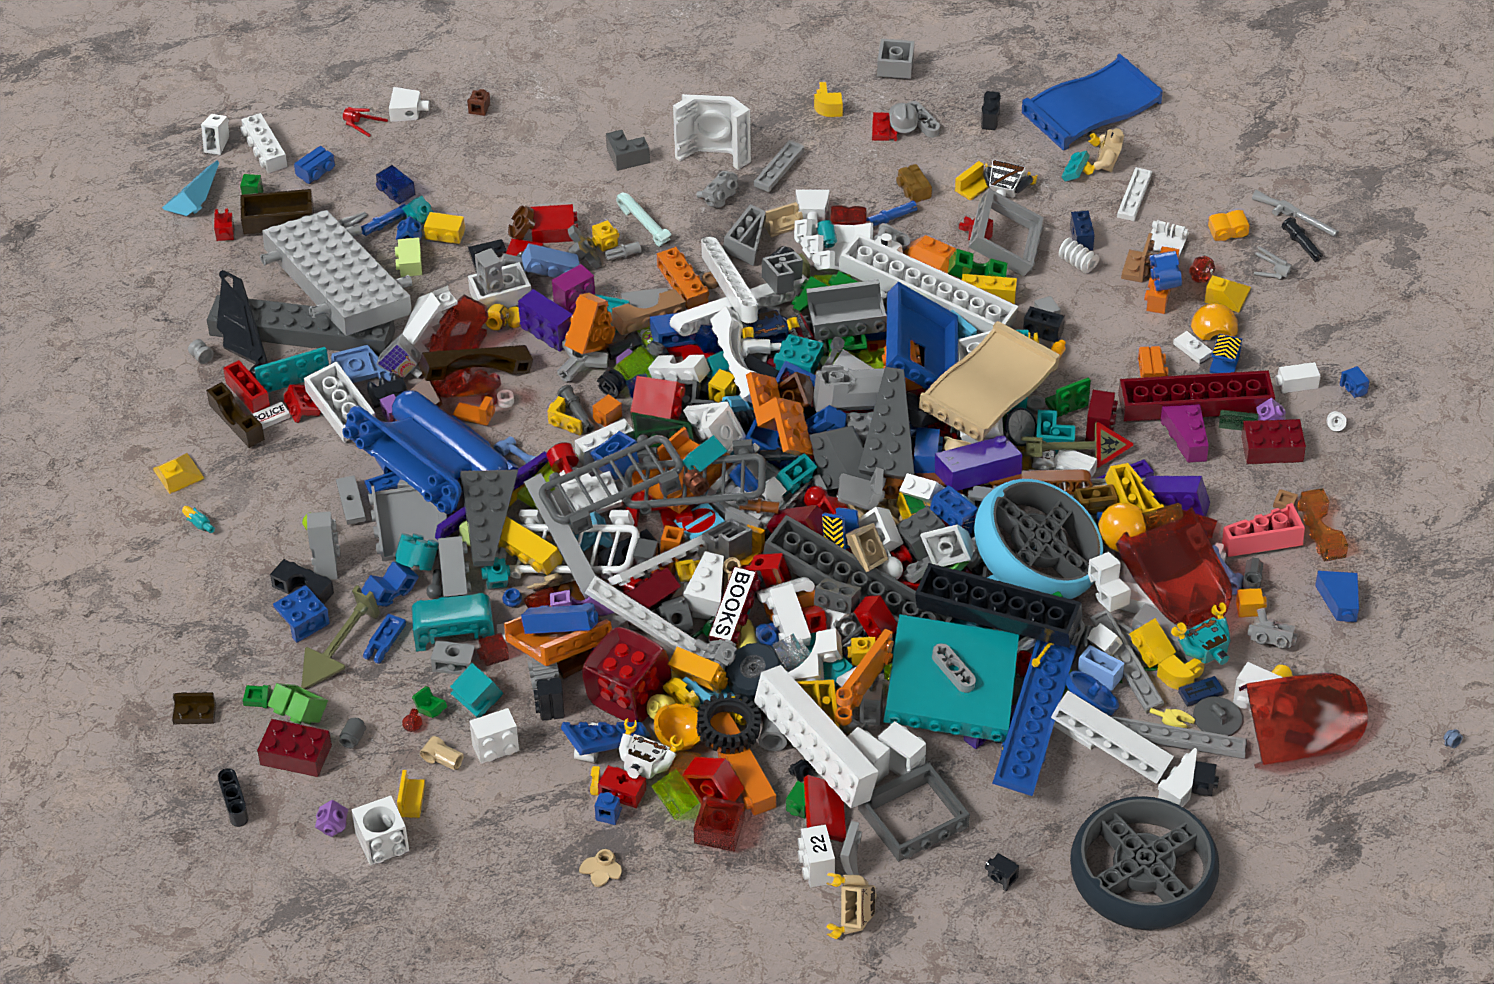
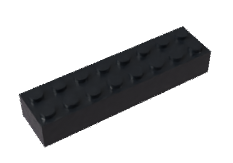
[915,563,1082,648]

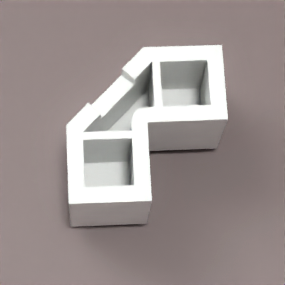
[1088,552,1131,612]

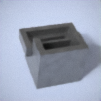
[702,518,752,562]

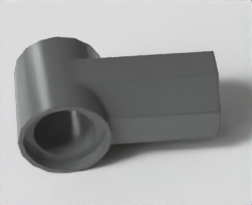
[1242,557,1264,589]

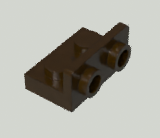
[172,692,216,725]

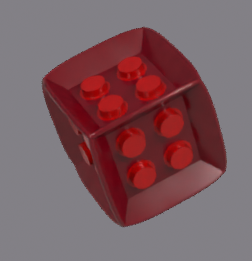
[582,627,672,722]

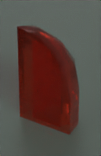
[524,587,554,608]

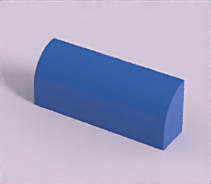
[650,313,718,348]

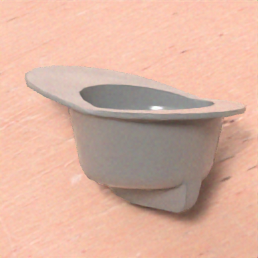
[889,103,918,133]

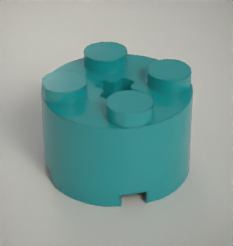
[395,533,439,571]

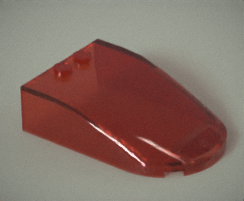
[1115,507,1232,629]
[1239,673,1368,768]

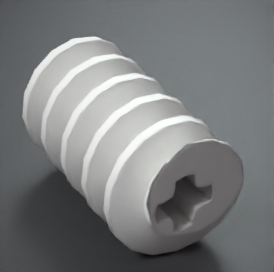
[1059,237,1100,274]

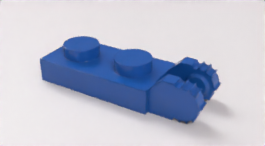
[363,614,406,664]

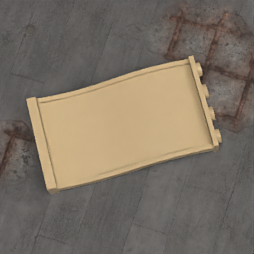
[919,321,1060,442]

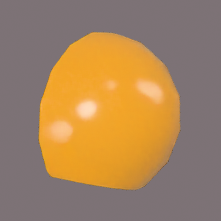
[1191,303,1238,340]
[1098,503,1147,552]
[654,703,700,751]

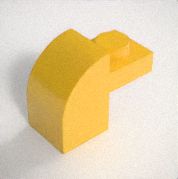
[814,82,843,117]
[1157,654,1205,690]

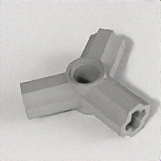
[557,339,609,382]

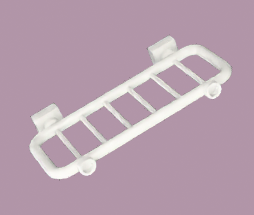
[498,510,640,580]

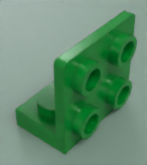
[1045,378,1091,417]

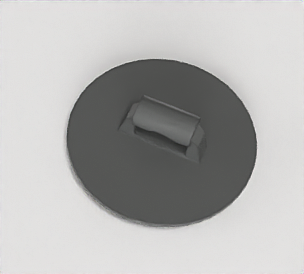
[1193,697,1242,736]

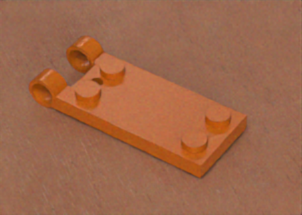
[836,629,894,726]

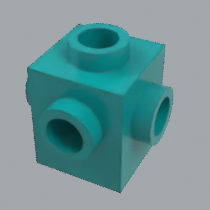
[402,195,433,225]
[481,557,510,590]

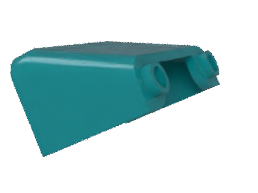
[411,593,495,652]

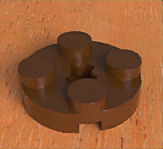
[508,205,535,240]

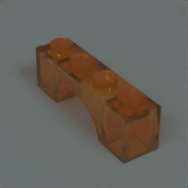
[1297,488,1348,562]

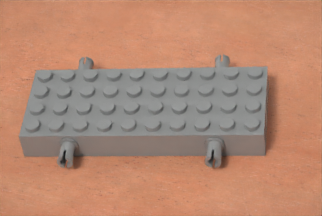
[260,210,413,336]

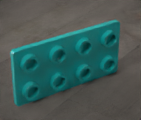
[254,347,329,393]

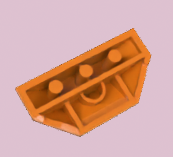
[903,235,962,280]

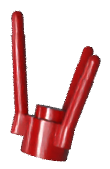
[343,107,388,137]

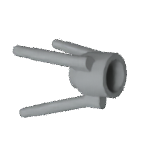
[1253,246,1292,280]

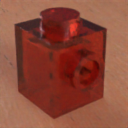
[477,633,509,667]

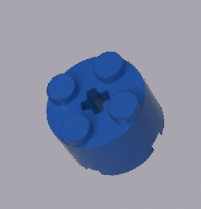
[1149,251,1182,291]

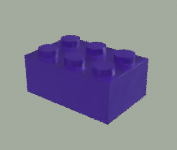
[518,289,573,352]

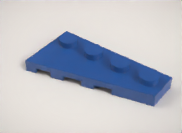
[561,722,651,756]

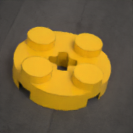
[663,677,700,709]

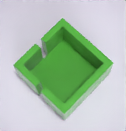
[267,683,328,725]

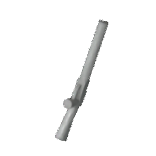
[1252,189,1339,237]

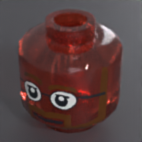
[1189,255,1216,283]

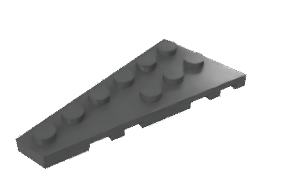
[460,470,518,566]

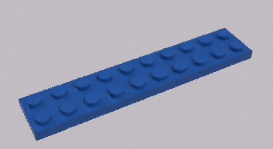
[992,640,1077,796]

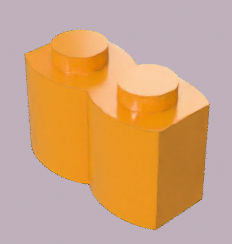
[1208,210,1250,241]

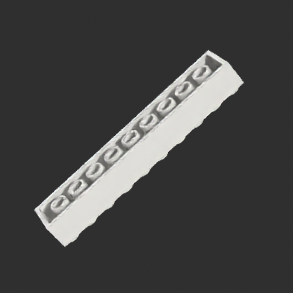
[839,233,1018,334]

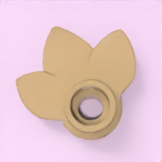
[527,573,563,590]
[579,849,622,887]

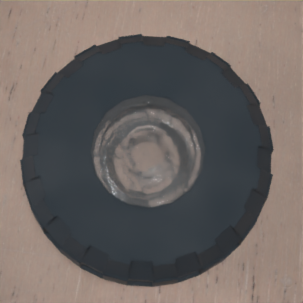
[725,642,787,703]

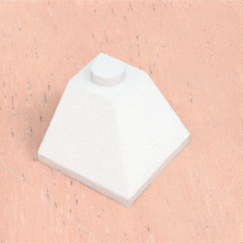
[920,524,975,566]

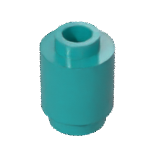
[816,220,837,248]

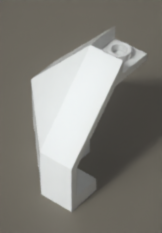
[794,219,873,274]
[403,285,458,362]

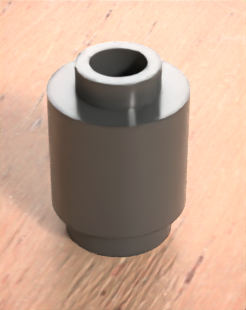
[339,718,366,749]

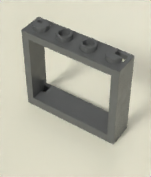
[858,762,970,862]

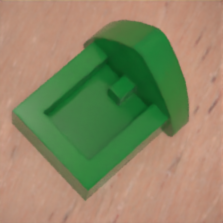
[243,684,272,708]

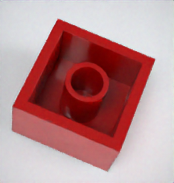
[682,757,744,806]

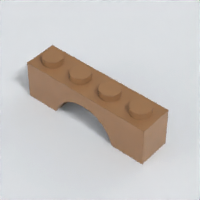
[611,289,686,335]

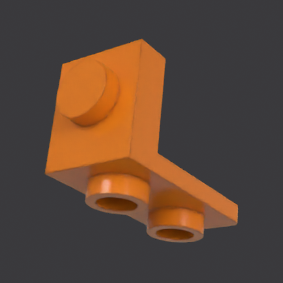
[453,396,495,426]

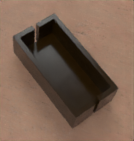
[240,189,314,234]

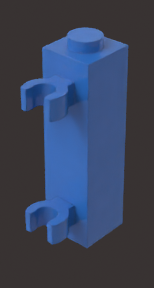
[521,603,598,634]

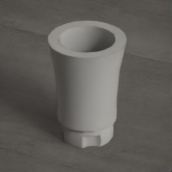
[758,714,787,751]

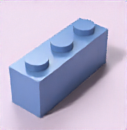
[521,243,580,278]

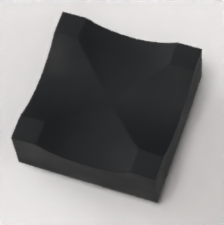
[907,392,938,428]

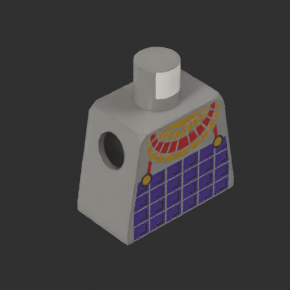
[376,334,422,378]

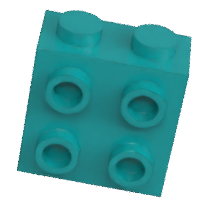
[774,334,824,374]

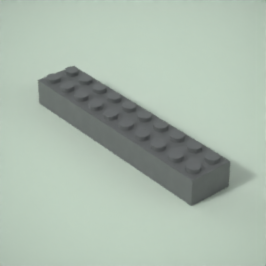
[207,295,395,356]
[763,515,954,633]

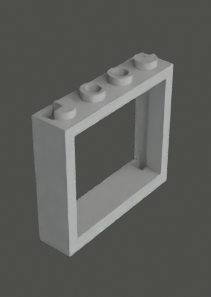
[968,188,1044,277]

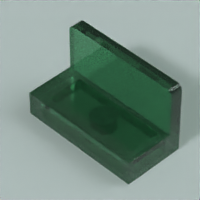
[1218,410,1259,431]

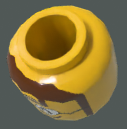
[484,304,510,331]

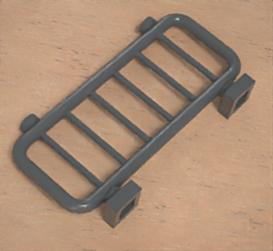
[539,435,683,535]
[624,439,766,514]

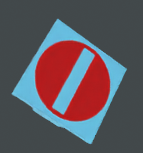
[674,503,725,540]

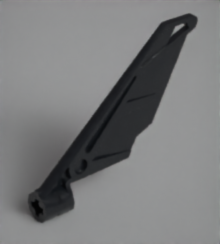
[217,270,268,378]

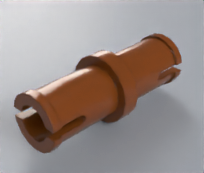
[739,498,779,514]

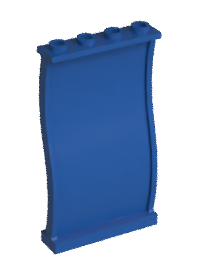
[1022,54,1163,151]

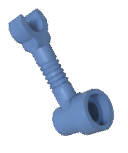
[494,436,536,463]
[1204,545,1244,595]

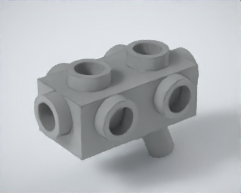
[697,170,739,208]
[1247,608,1297,648]
[694,639,737,668]

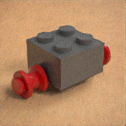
[890,506,965,563]

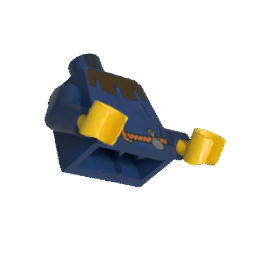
[742,307,800,343]

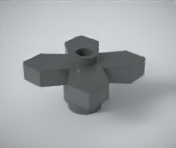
[567,225,602,269]

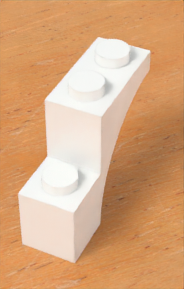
[899,473,976,521]
[788,628,843,682]

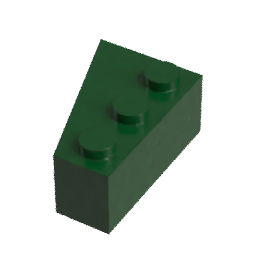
[630,412,693,448]

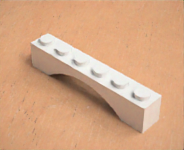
[710,306,756,403]

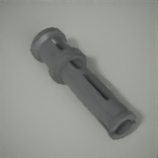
[557,385,595,433]

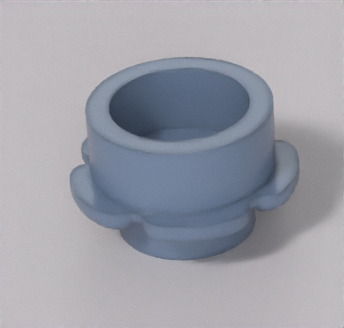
[1444,729,1463,748]

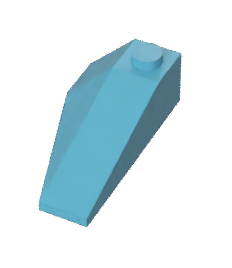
[162,160,219,216]

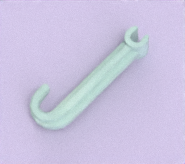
[616,192,671,246]

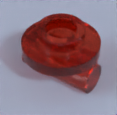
[402,708,423,732]

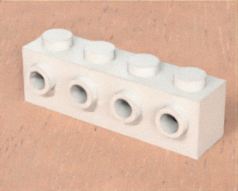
[240,113,287,173]

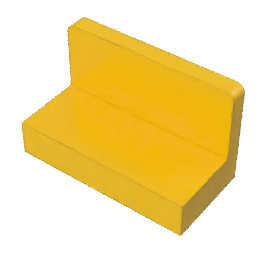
[955,161,989,200]
[397,770,425,818]

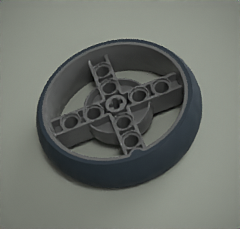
[1070,796,1220,930]

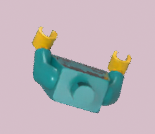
[1171,603,1231,665]

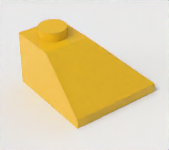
[1204,275,1251,313]
[153,453,204,494]

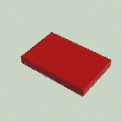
[804,775,846,842]

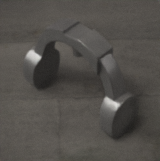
[819,337,845,371]

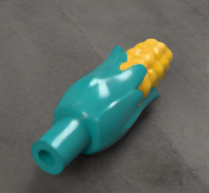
[182,506,215,533]

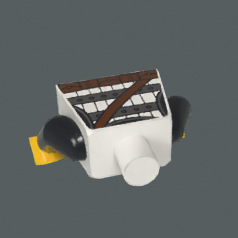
[983,160,1038,198]

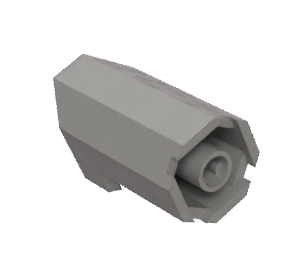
[813,365,885,412]

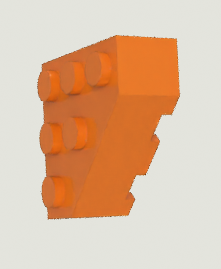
[564,293,616,354]

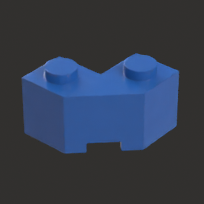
[361,561,419,607]

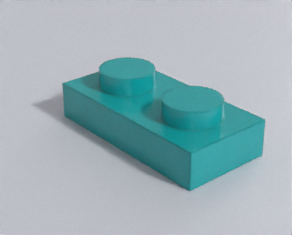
[1061,151,1090,182]

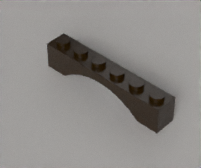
[419,345,533,381]

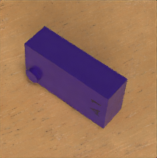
[935,436,1022,491]

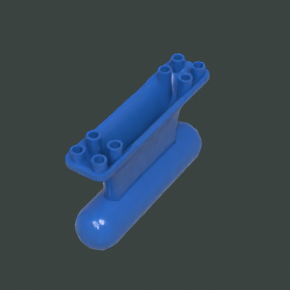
[342,390,508,514]

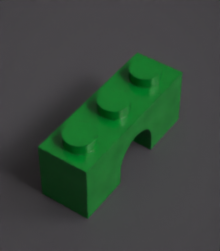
[948,249,1008,278]

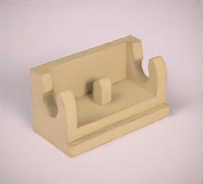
[764,202,803,237]

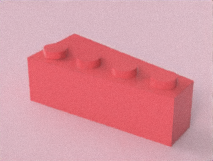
[1222,503,1305,557]

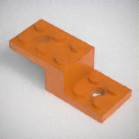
[746,372,813,457]

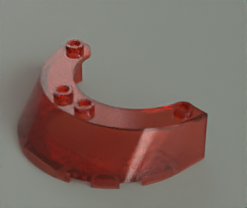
[427,294,501,398]

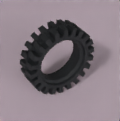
[696,693,761,754]

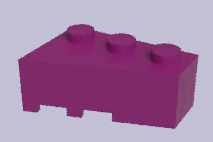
[1160,405,1209,463]

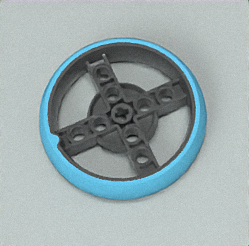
[974,479,1103,599]

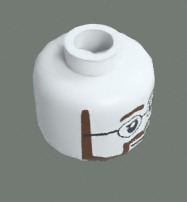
[1031,450,1056,470]

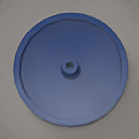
[1065,671,1119,716]

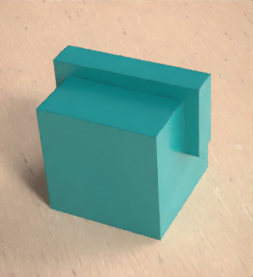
[450,663,504,718]

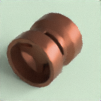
[683,469,709,496]

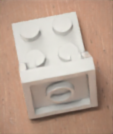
[683,402,746,454]

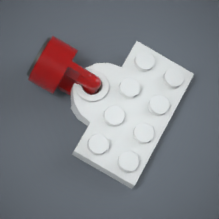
[546,442,623,524]

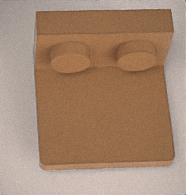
[1121,233,1155,283]

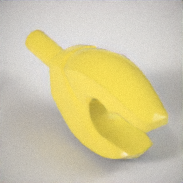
[1149,708,1195,728]

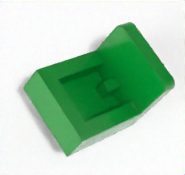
[412,686,448,718]

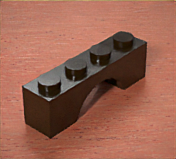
[206,382,265,448]

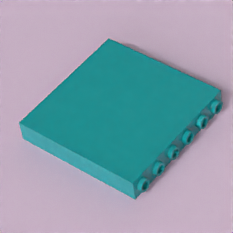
[883,614,1019,742]

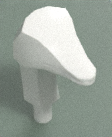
[740,338,781,360]

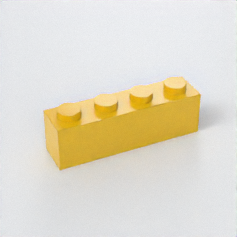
[498,516,563,576]

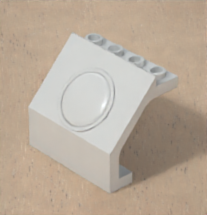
[673,94,751,170]

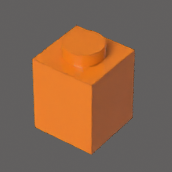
[592,394,622,427]

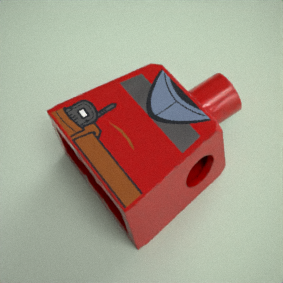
[742,553,791,589]

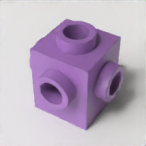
[1256,398,1286,420]
[315,800,348,837]

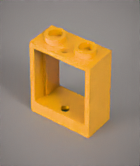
[668,647,728,694]

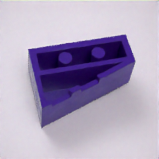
[1144,476,1210,519]

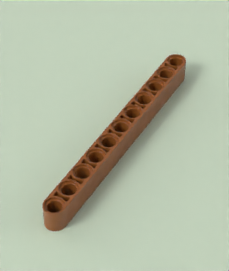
[882,469,1093,499]

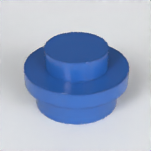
[502,588,522,607]

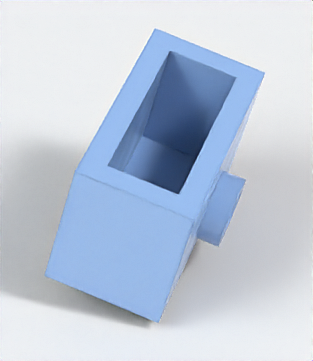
[1078,645,1124,691]

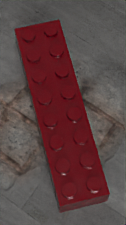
[1118,370,1275,422]

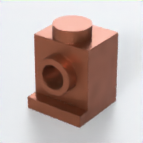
[467,89,491,116]

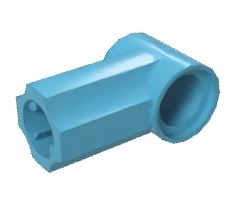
[722,395,754,412]

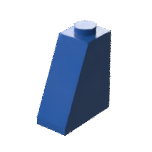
[1315,571,1359,622]

